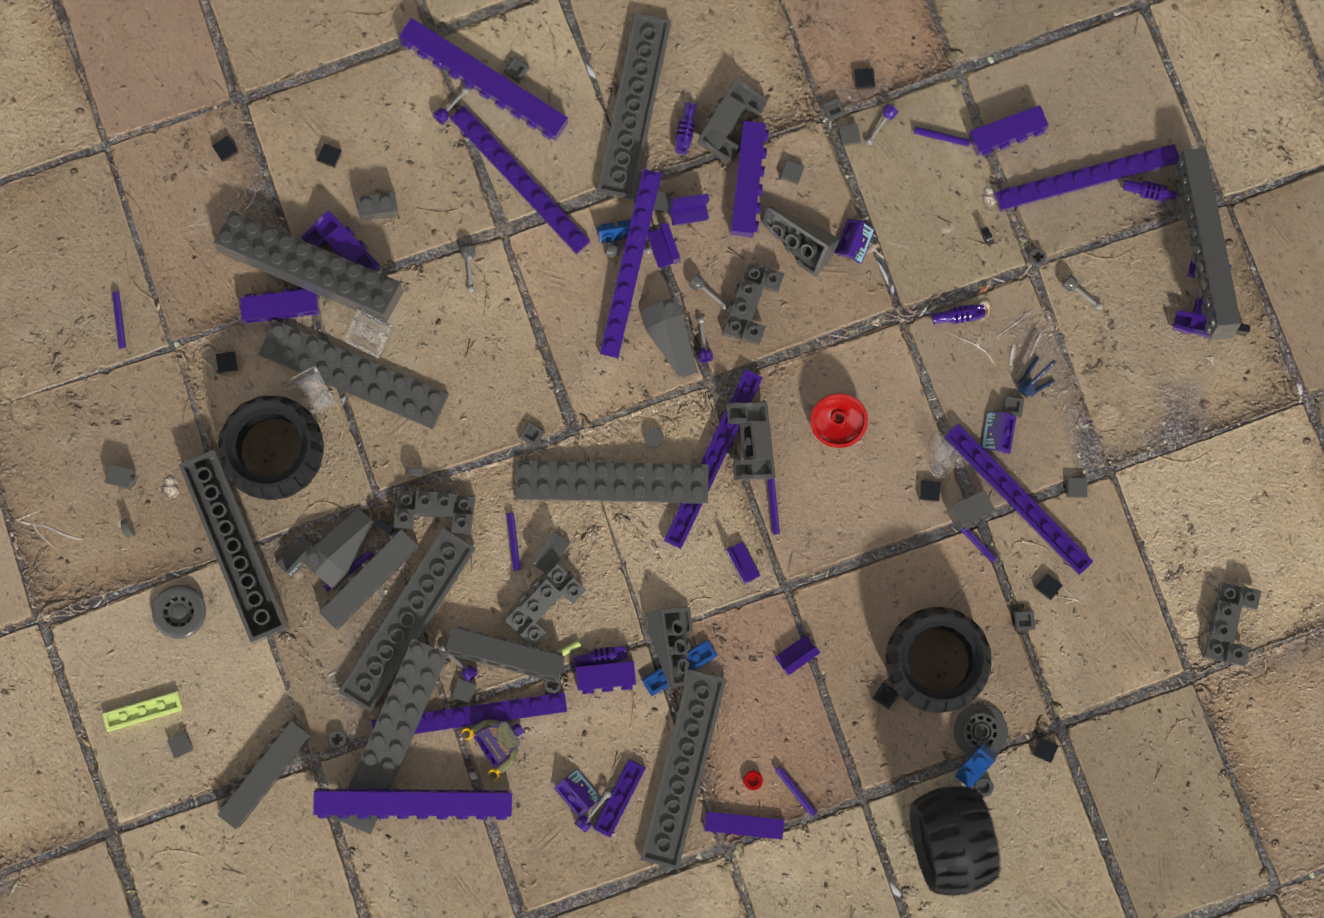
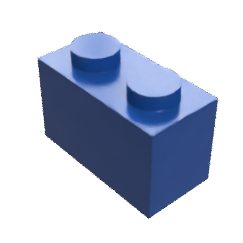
[955,742,998,787]

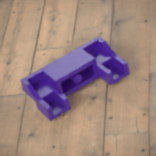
[301,210,380,271]
[1172,259,1232,339]

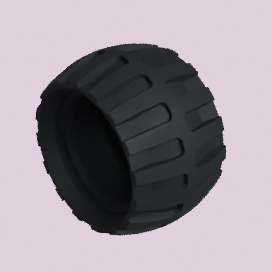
[218,395,324,500]
[885,607,992,713]
[909,786,1001,896]

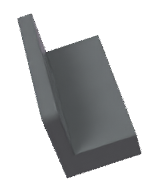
[532,531,570,572]
[276,535,314,577]

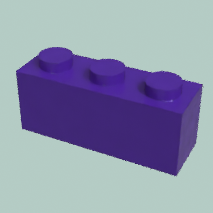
[576,661,636,694]

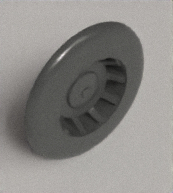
[152,585,206,639]
[954,704,1008,756]

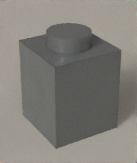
[104,464,137,491]

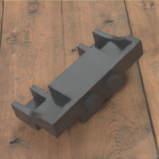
[697,78,768,164]
[723,263,785,346]
[726,402,776,481]
[394,488,476,535]
[502,562,586,646]
[1203,582,1261,667]

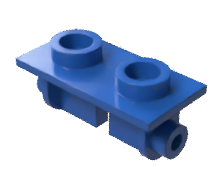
[597,219,631,243]

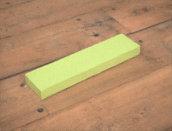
[102,691,184,732]

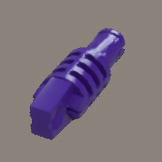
[675,102,697,155]
[1123,180,1177,202]
[932,305,985,325]
[573,646,628,668]

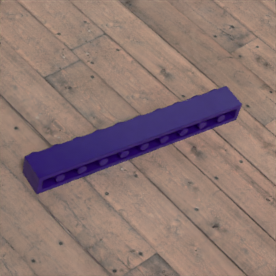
[399,18,568,141]
[313,788,512,820]

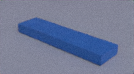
[641,639,717,697]

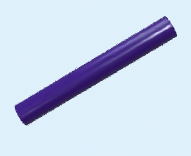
[914,127,970,147]
[112,292,126,349]
[767,478,780,535]
[507,513,521,571]
[951,521,997,563]
[323,550,373,592]
[775,766,817,817]

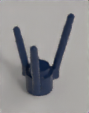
[1017,356,1056,398]

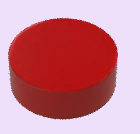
[743,771,763,790]

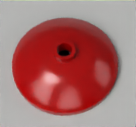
[810,393,868,448]

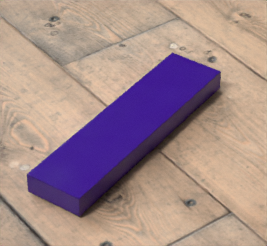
[593,759,646,838]
[705,812,785,840]

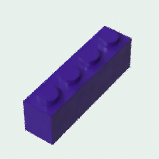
[968,105,1049,157]
[239,288,320,324]

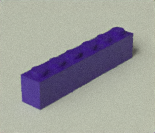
[731,121,769,238]

